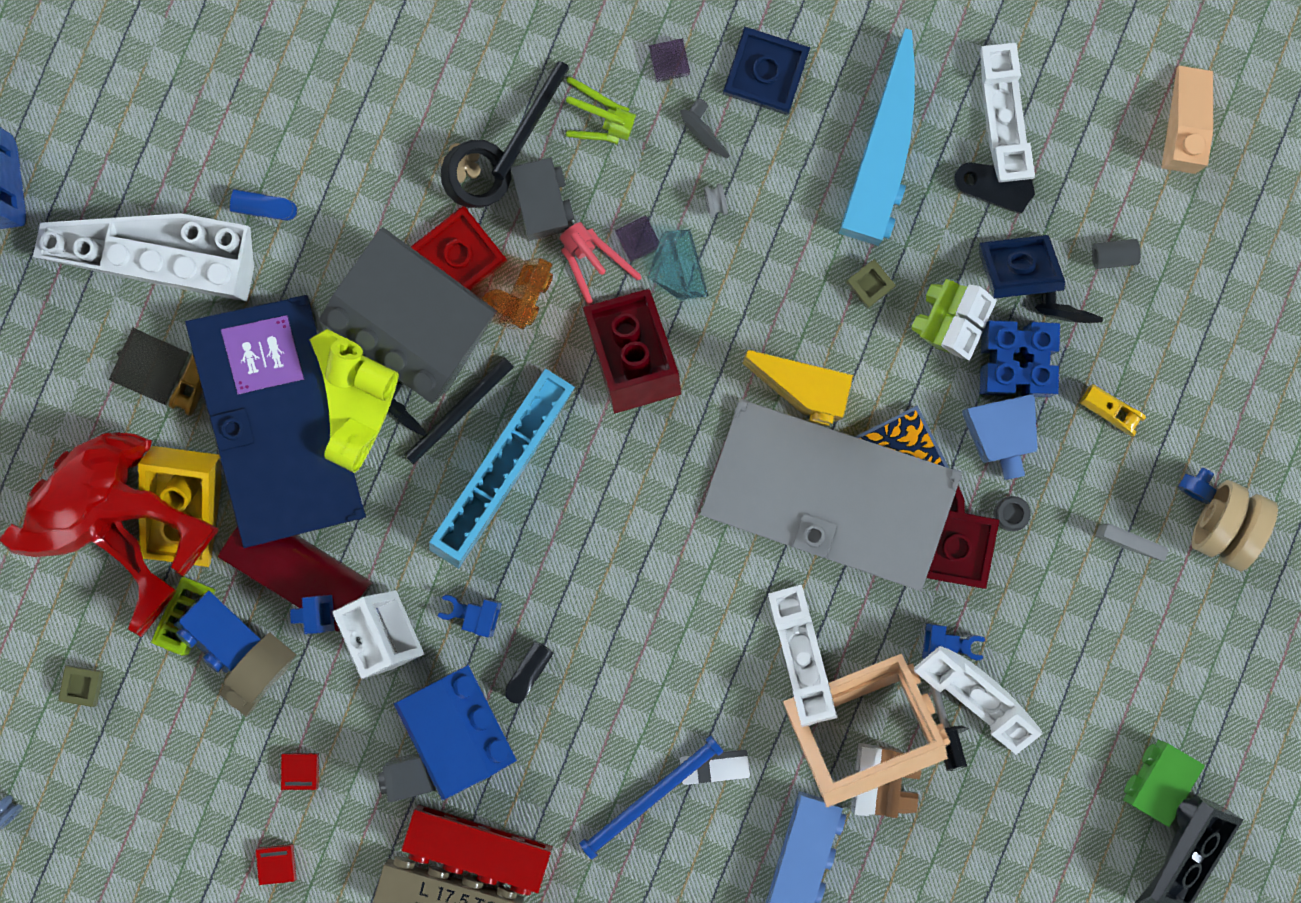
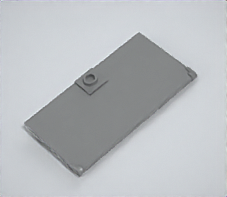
[700,398,962,592]

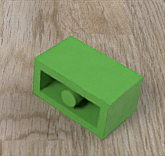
[1123,739,1205,827]

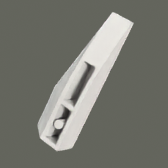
[33,213,254,302]

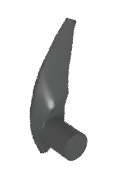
[680,98,730,159]

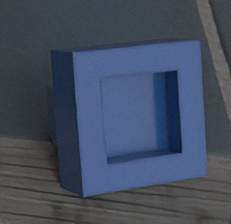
[290,595,335,634]

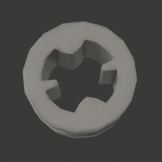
[704,184,728,218]

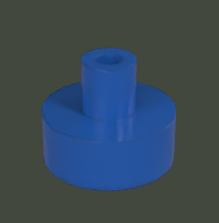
[1178,467,1217,504]

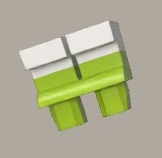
[911,279,997,361]

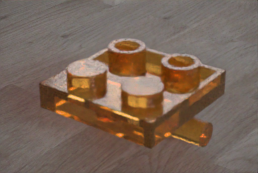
[482,258,553,330]

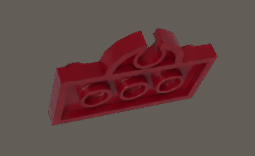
[927,486,1000,589]

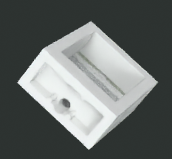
[332,590,425,679]

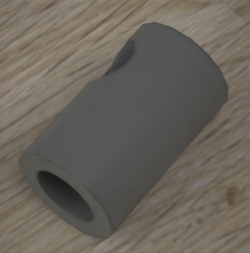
[1092,239,1141,269]

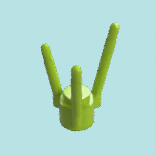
[565,76,637,145]

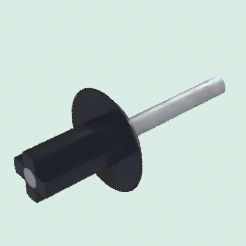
[929,684,969,771]

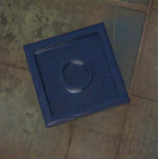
[723,26,811,115]
[979,235,1065,298]

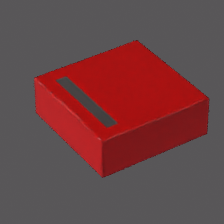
[281,753,319,790]
[256,844,297,885]

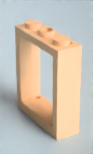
[783,653,950,808]

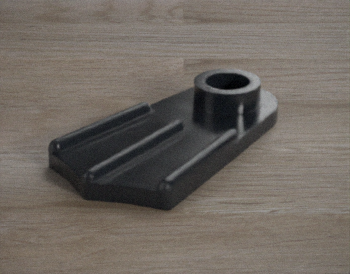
[954,162,1035,214]

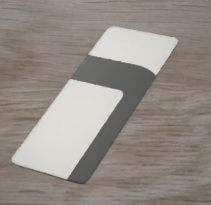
[680,750,750,785]

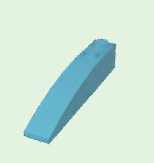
[838,28,915,246]
[429,368,575,569]

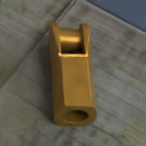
[168,353,202,416]

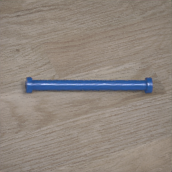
[579,735,724,860]

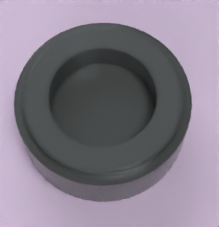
[993,496,1031,531]

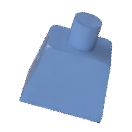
[962,394,1038,480]

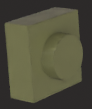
[845,259,896,309]
[58,665,104,707]

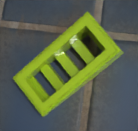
[151,576,216,656]

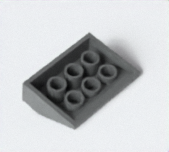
[318,227,497,404]

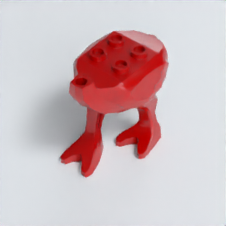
[0,432,219,638]

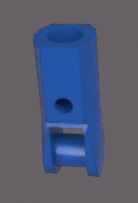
[230,190,297,221]

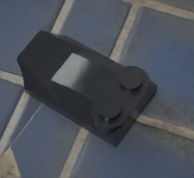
[1134,796,1243,903]

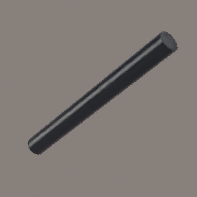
[491,61,569,180]
[404,357,514,464]

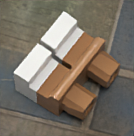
[851,743,922,818]

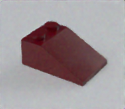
[583,288,682,414]

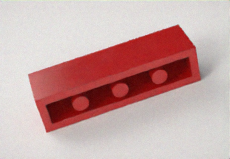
[401,804,553,896]

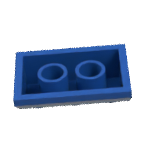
[394,665,517,800]

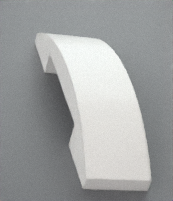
[981,43,1035,182]
[768,585,837,727]
[914,646,1042,755]

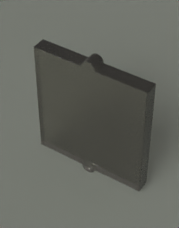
[109,328,189,405]

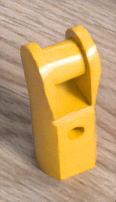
[1079,384,1146,436]

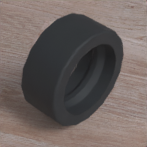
[440,140,511,208]

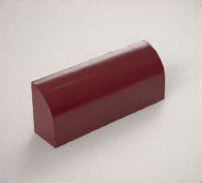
[217,526,374,632]

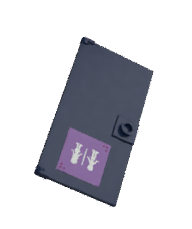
[185,295,366,549]

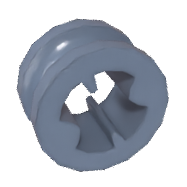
[0,795,23,830]

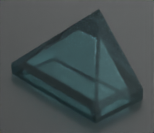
[647,229,709,301]

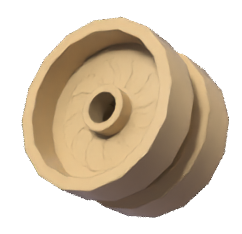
[1191,480,1278,572]

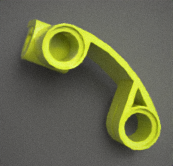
[309,329,399,473]

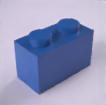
[173,591,261,673]

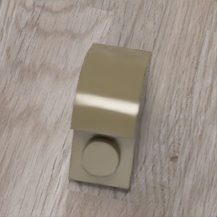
[219,632,296,717]

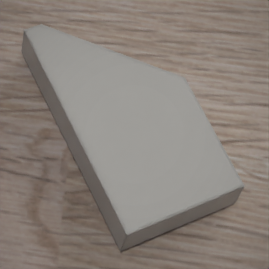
[1095,524,1169,562]

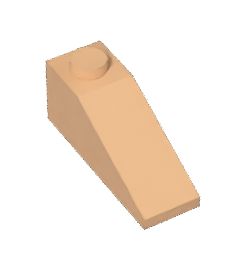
[1161,65,1213,174]

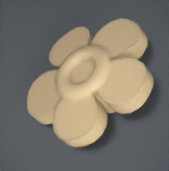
[441,143,481,183]

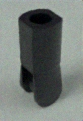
[506,640,554,704]

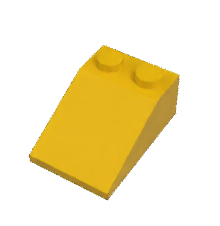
[743,350,853,426]
[138,446,222,567]

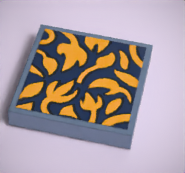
[855,405,949,468]

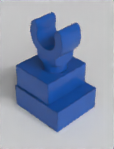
[438,595,502,638]
[922,623,985,660]

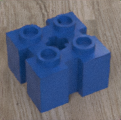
[980,321,1060,397]

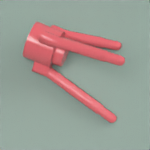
[559,222,642,305]

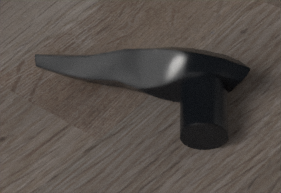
[1035,292,1103,323]
[388,381,426,436]

